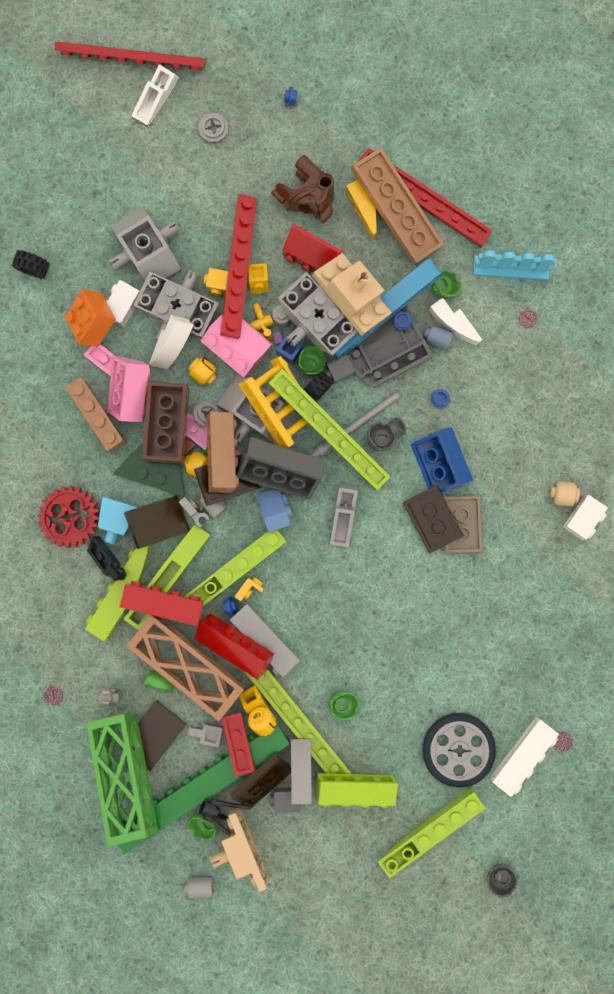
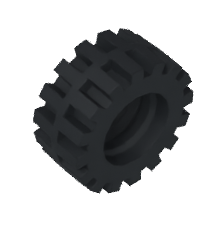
[12,250,50,279]
[303,371,334,402]

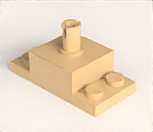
[312,253,392,336]
[210,803,269,892]

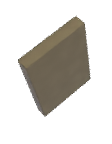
[443,495,483,554]

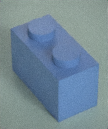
[257,489,292,532]

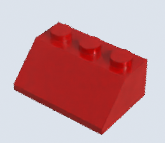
[282,224,344,273]

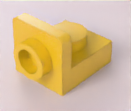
[248,263,269,294]
[235,577,264,601]

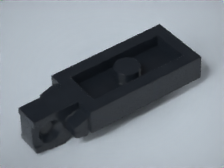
[87,536,127,581]

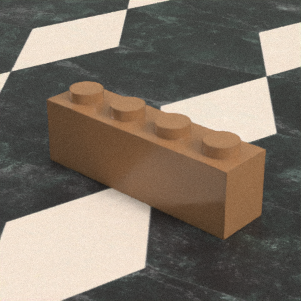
[65,377,127,453]
[206,412,239,493]

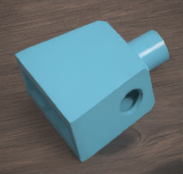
[98,497,137,545]

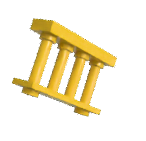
[238,356,311,448]

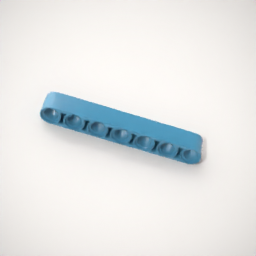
[335,259,443,359]

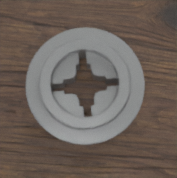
[198,113,228,143]
[192,402,222,427]

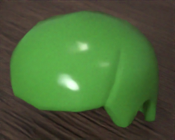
[431,270,462,299]
[297,345,326,376]
[143,670,174,694]
[329,690,360,720]
[187,812,219,840]

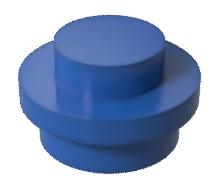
[284,87,297,107]
[393,311,412,330]
[431,389,450,408]
[223,597,239,616]

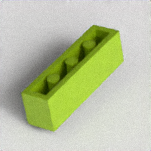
[315,773,398,808]

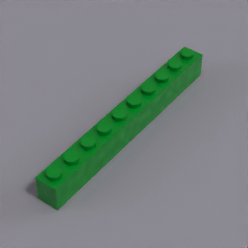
[118,722,290,854]

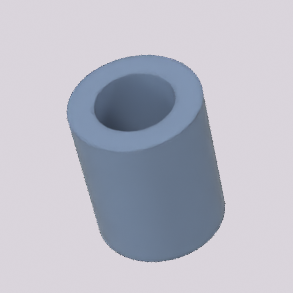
[423,325,454,351]

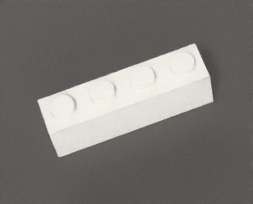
[489,717,559,797]

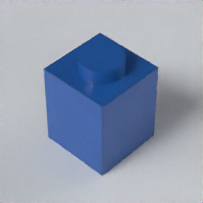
[276,334,303,365]

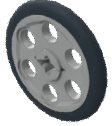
[422,713,496,788]

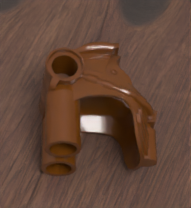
[271,155,334,224]

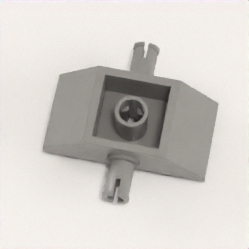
[109,207,182,281]
[133,270,219,340]
[278,272,358,356]
[216,374,300,445]

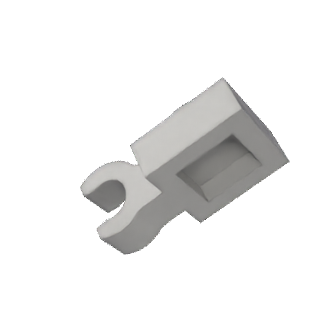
[179,497,210,528]
[98,688,122,705]
[187,723,223,748]

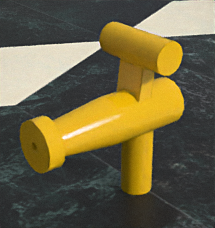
[249,303,274,342]

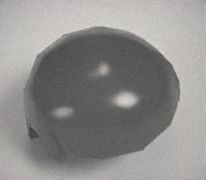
[367,421,396,451]
[487,864,518,897]

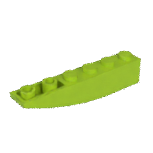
[124,524,211,630]
[184,530,287,606]
[85,545,151,642]
[378,787,486,879]

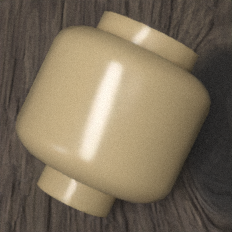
[550,481,580,507]

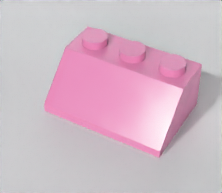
[201,315,273,378]
[107,356,150,422]

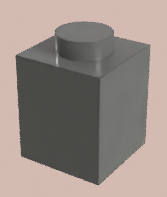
[325,355,356,384]
[270,788,298,812]

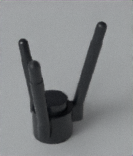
[199,798,251,835]

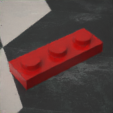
[222,712,255,776]

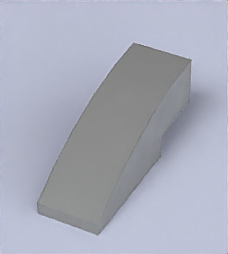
[330,484,358,548]
[291,739,312,804]

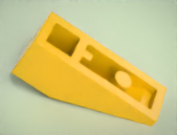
[346,180,377,240]

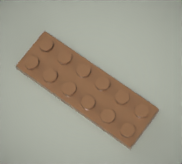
[350,147,444,265]

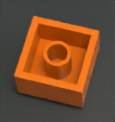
[64,289,116,347]

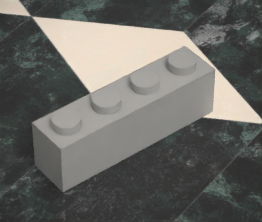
[230,603,300,677]

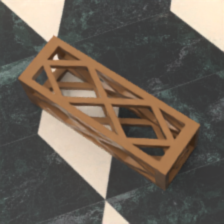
[126,615,246,721]

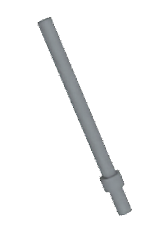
[309,392,400,458]

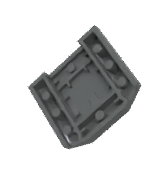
[346,305,433,388]

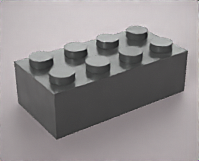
[237,437,325,500]

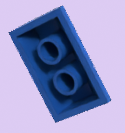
[411,427,473,493]

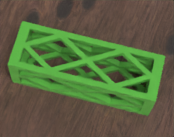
[86,714,159,847]

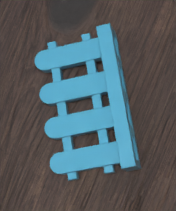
[473,251,557,281]

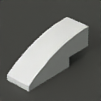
[131,65,179,126]
[428,298,482,346]
[149,315,193,369]

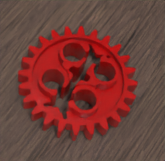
[37,486,100,548]

